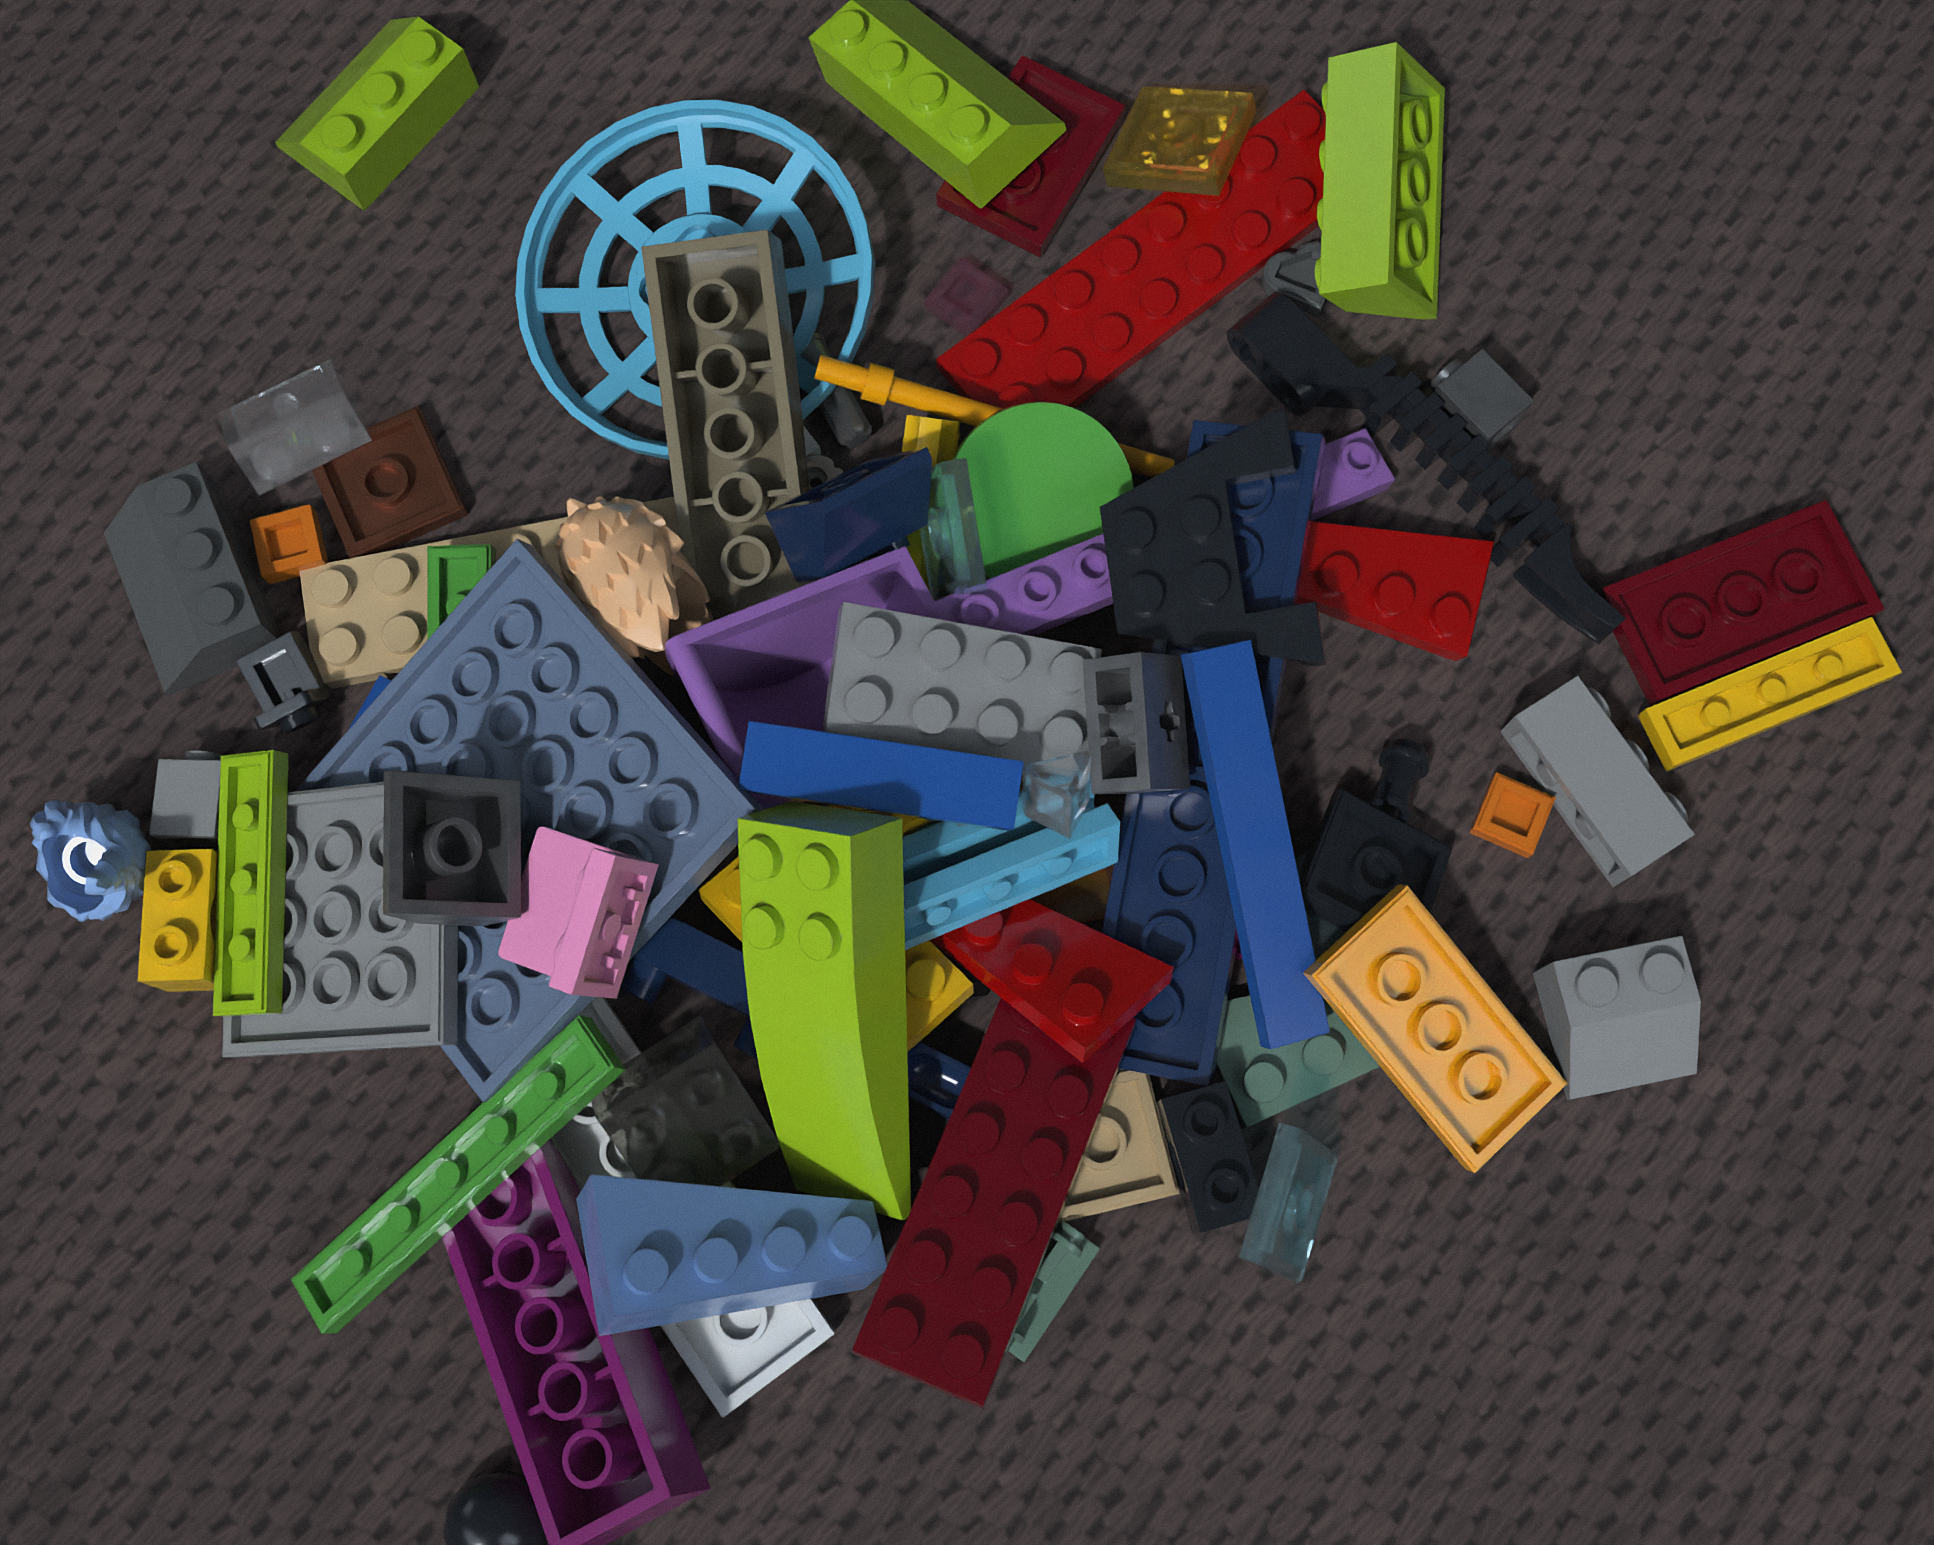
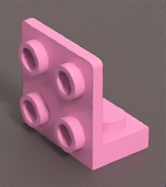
[498,827,659,999]

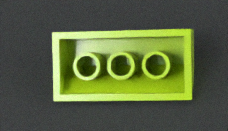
[808,0,1066,209]
[1315,42,1445,320]

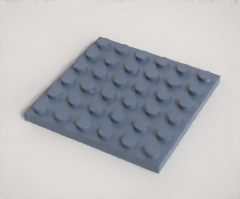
[294,539,765,1102]

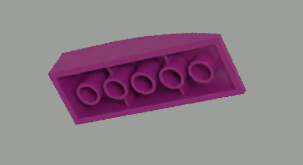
[442,1138,711,1545]

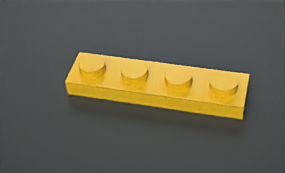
[1638,617,1902,772]

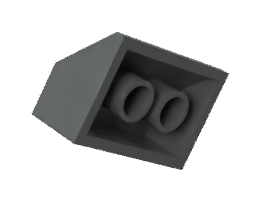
[104,462,281,696]

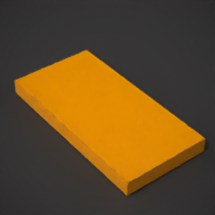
[1303,884,1567,1173]

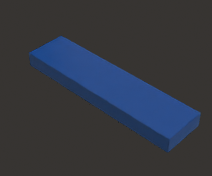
[738,721,1024,831]

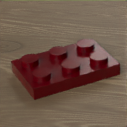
[936,55,1125,258]

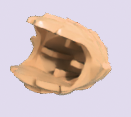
[555,496,714,676]

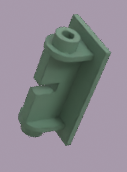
[1007,1221,1100,1362]

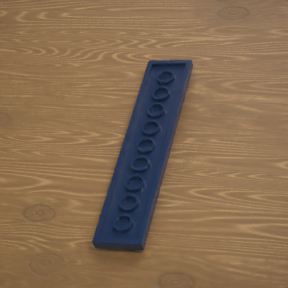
[1102,420,1325,1086]

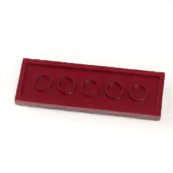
[851,998,1136,1410]

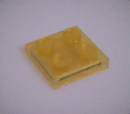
[1103,86,1257,196]

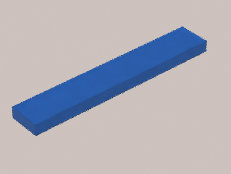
[1181,640,1330,1049]

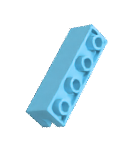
[903,776,1120,950]

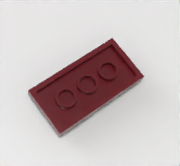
[1598,500,1885,707]

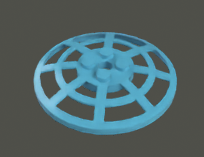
[515,100,875,460]

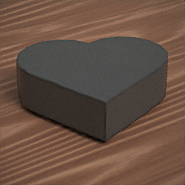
[1261,241,1326,317]

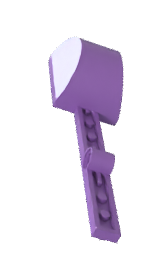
[665,428,1395,809]

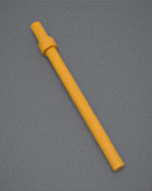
[814,354,1175,478]

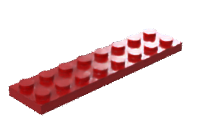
[936,90,1326,409]

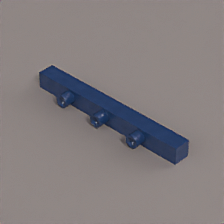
[620,916,971,1120]

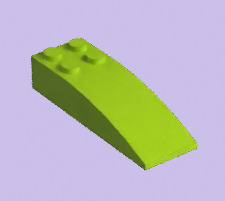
[737,801,911,1220]

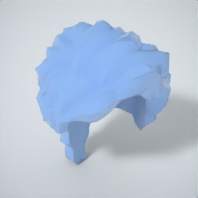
[30,799,152,922]

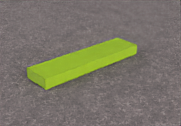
[213,750,288,1017]

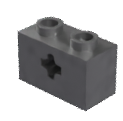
[1083,652,1190,794]

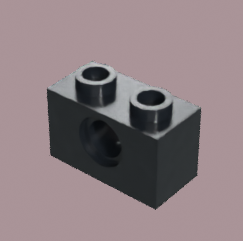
[1156,1081,1266,1234]

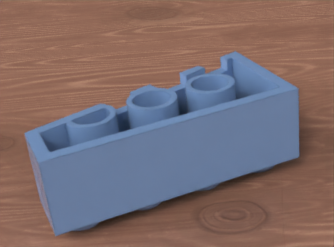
[576,1174,887,1336]

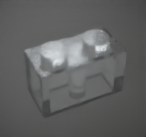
[218,359,372,495]

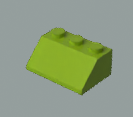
[275,16,479,211]

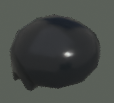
[443,1471,548,1545]

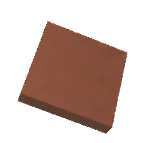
[305,406,468,558]

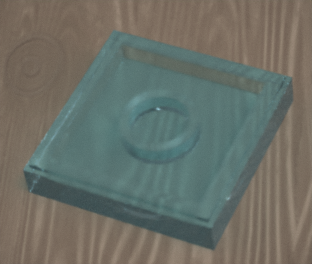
[920,458,988,600]
[1239,1123,1338,1284]

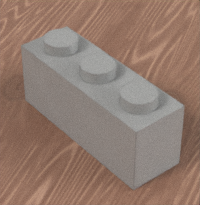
[1500,676,1695,887]

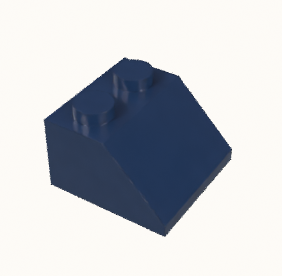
[765,447,932,583]

